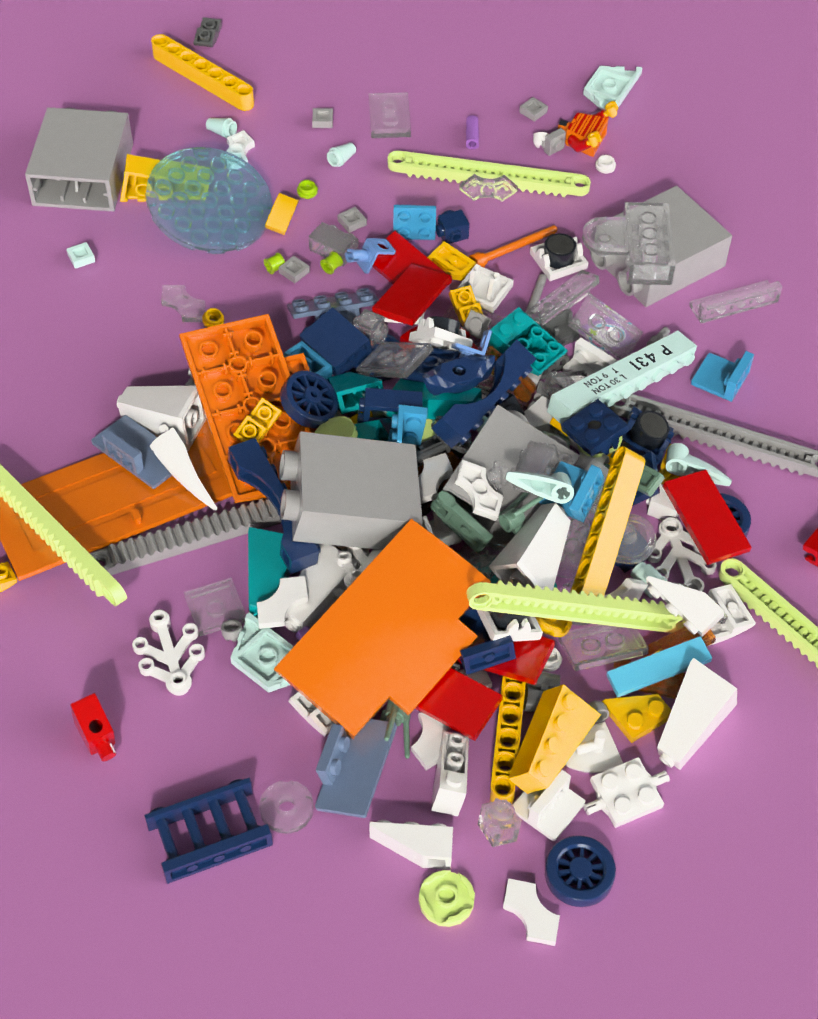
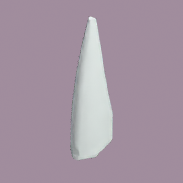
[150,424,218,511]

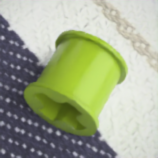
[264,252,285,275]
[320,252,343,274]

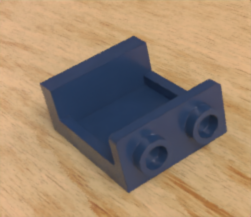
[299,307,372,376]
[459,607,516,675]

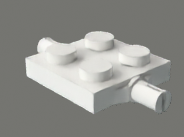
[583,757,670,828]

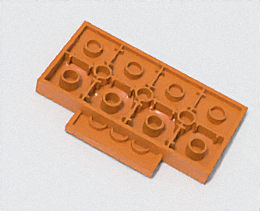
[179,314,318,503]
[274,519,491,739]

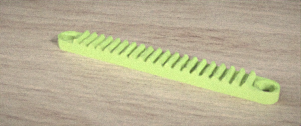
[388,151,591,197]
[0,464,127,606]
[719,558,818,668]
[466,580,689,634]

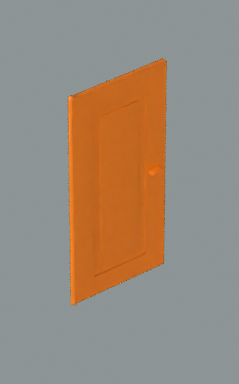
[0,419,232,581]

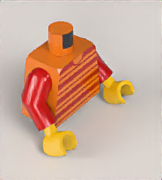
[558,101,618,157]

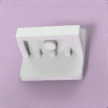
[563,338,618,381]
[511,770,585,841]

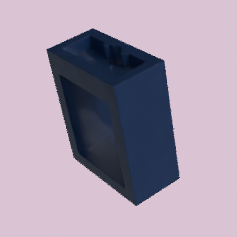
[357,388,423,434]

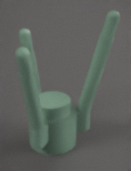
[498,490,544,535]
[380,700,411,759]

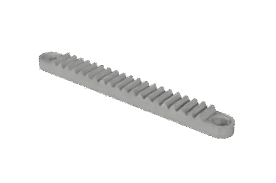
[608,394,818,477]
[91,498,281,575]

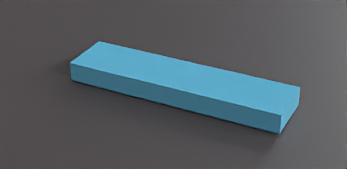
[606,636,712,698]

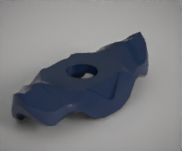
[422,355,495,395]

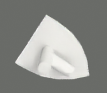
[565,722,623,774]

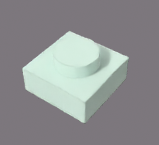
[66,242,95,269]

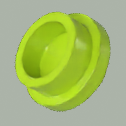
[297,180,318,199]

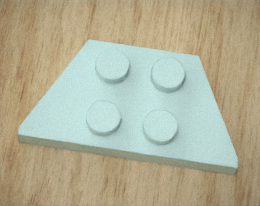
[583,66,642,110]
[231,612,294,693]

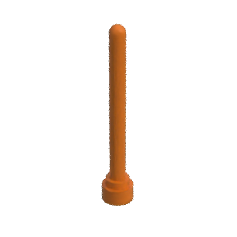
[469,225,558,268]

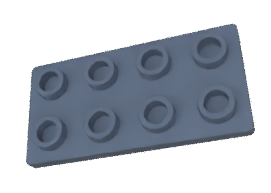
[287,288,379,330]
[91,415,172,489]
[315,719,397,818]

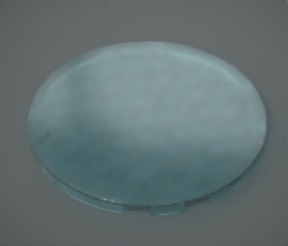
[145,147,272,254]

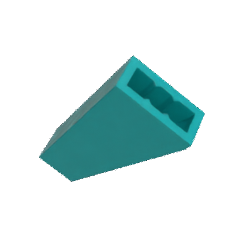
[386,377,482,419]
[248,527,290,619]

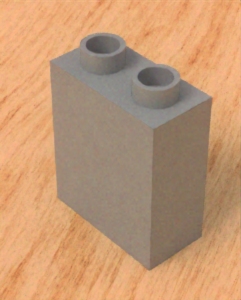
[25,107,133,211]
[590,186,732,307]
[442,405,580,552]
[279,431,423,550]

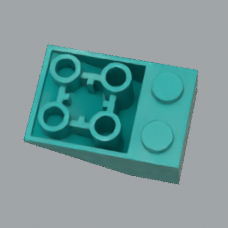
[487,307,568,376]

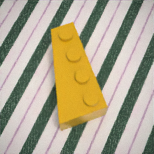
[120,154,210,202]
[508,684,601,794]

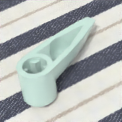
[666,443,732,486]
[505,471,574,504]

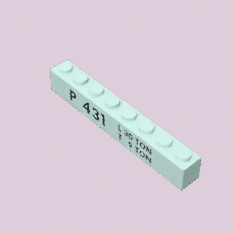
[547,331,697,424]

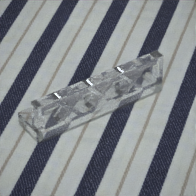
[525,270,600,326]
[689,280,782,323]

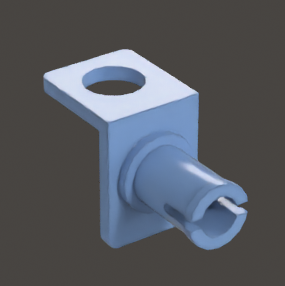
[345,238,396,274]
[451,330,492,375]

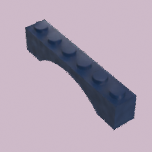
[431,340,536,449]
[228,438,321,574]

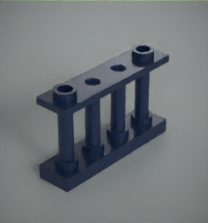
[144,778,273,884]

